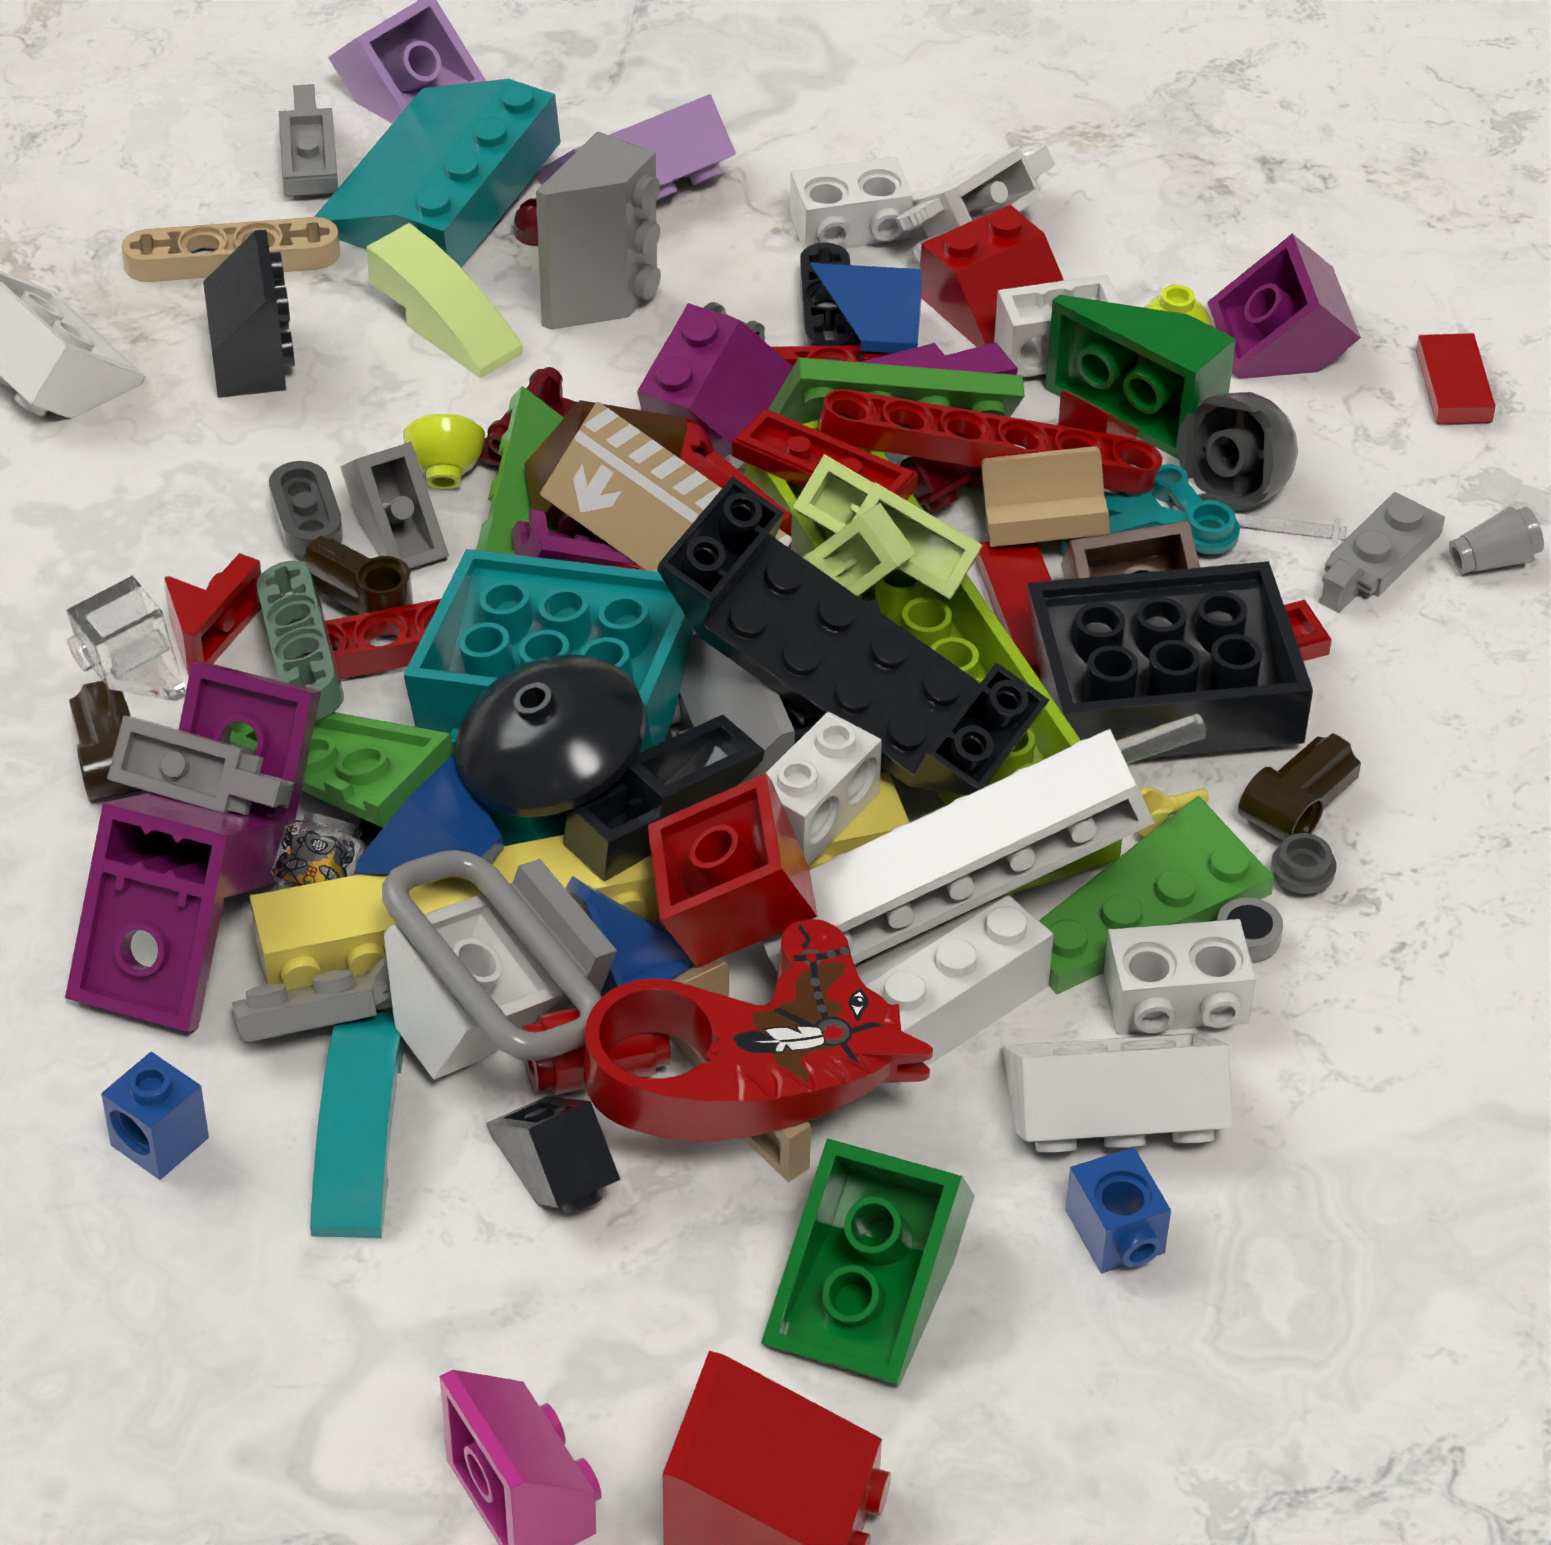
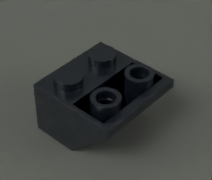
[203,229,295,398]

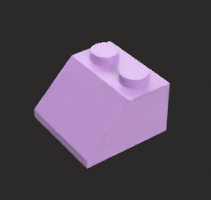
[328,0,486,124]

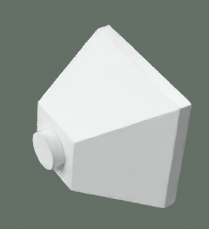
[384,894,565,1080]

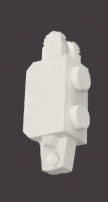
[895,145,1055,262]

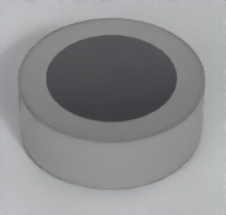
[1217,897,1283,962]

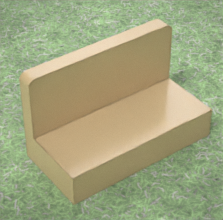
[981,447,1110,547]

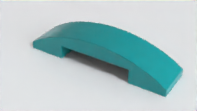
[310,1012,405,1238]

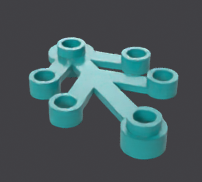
[1059,463,1240,557]

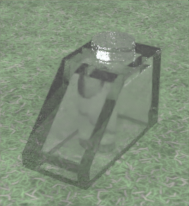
[66,575,186,701]

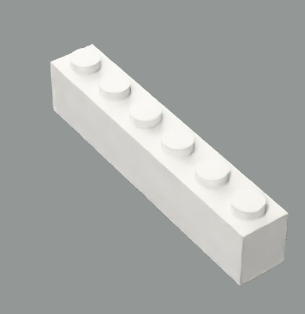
[762,729,1155,972]

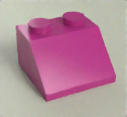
[439,1370,602,1545]

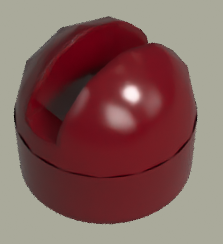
[514,198,538,246]

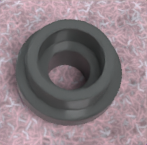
[1271,833,1337,894]

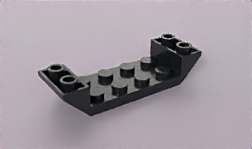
[657,476,1050,795]

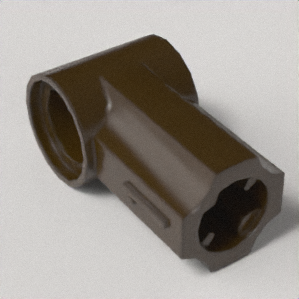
[302,536,413,638]
[69,681,142,801]
[1238,733,1361,842]

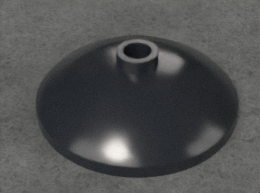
[455,655,646,817]

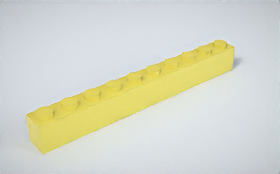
[250,772,910,990]

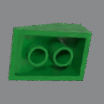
[1045,294,1236,459]
[761,1138,975,1386]

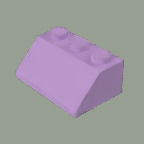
[536,94,736,201]

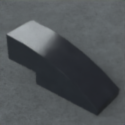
[563,714,765,881]

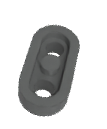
[269,461,343,556]

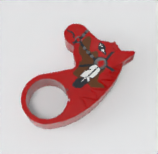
[584,919,933,1142]

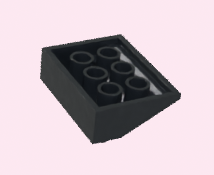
[1026,561,1313,760]

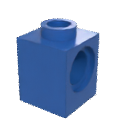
[101,1051,209,1180]
[1065,1147,1171,1274]

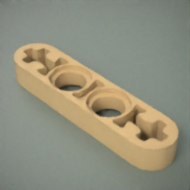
[121,217,340,282]

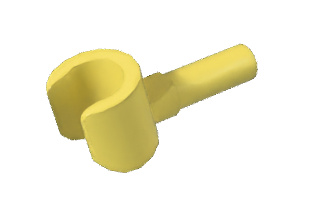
[1138,786,1209,837]

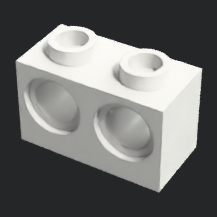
[790,156,913,250]
[994,275,1121,377]
[766,712,882,866]
[1103,919,1256,1034]

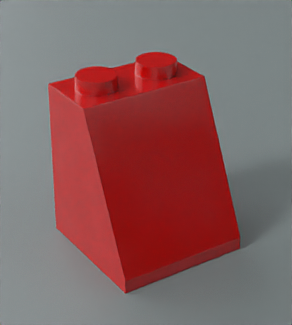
[662,1351,891,1545]

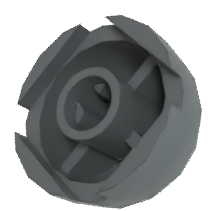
[1178,392,1298,511]

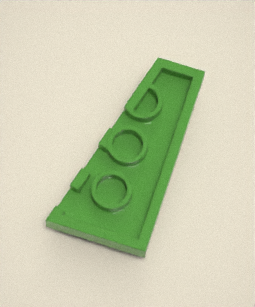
[768,358,1025,428]
[476,386,571,555]
[230,712,455,828]
[1039,795,1274,995]

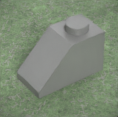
[340,442,449,569]

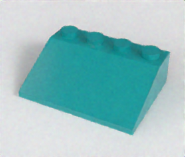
[314,78,561,267]
[403,549,693,752]

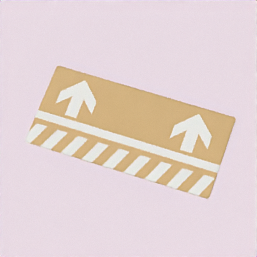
[540,402,792,572]

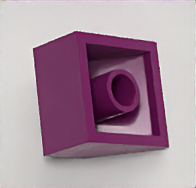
[1207,233,1361,379]
[637,303,793,465]

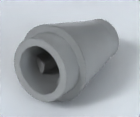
[1449,506,1544,575]

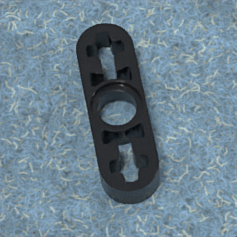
[800,243,856,346]

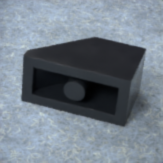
[486,1096,621,1213]

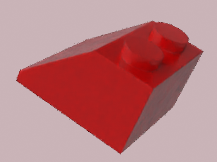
[920,205,1064,347]
[648,773,818,968]

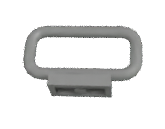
[382,850,617,1061]

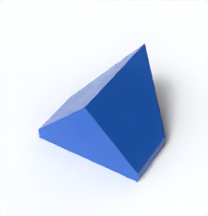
[810,263,923,353]
[356,754,504,874]
[566,876,694,993]

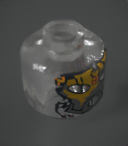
[271,811,365,888]

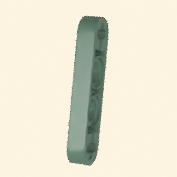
[257,561,344,720]

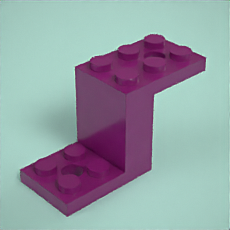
[65,661,321,1032]

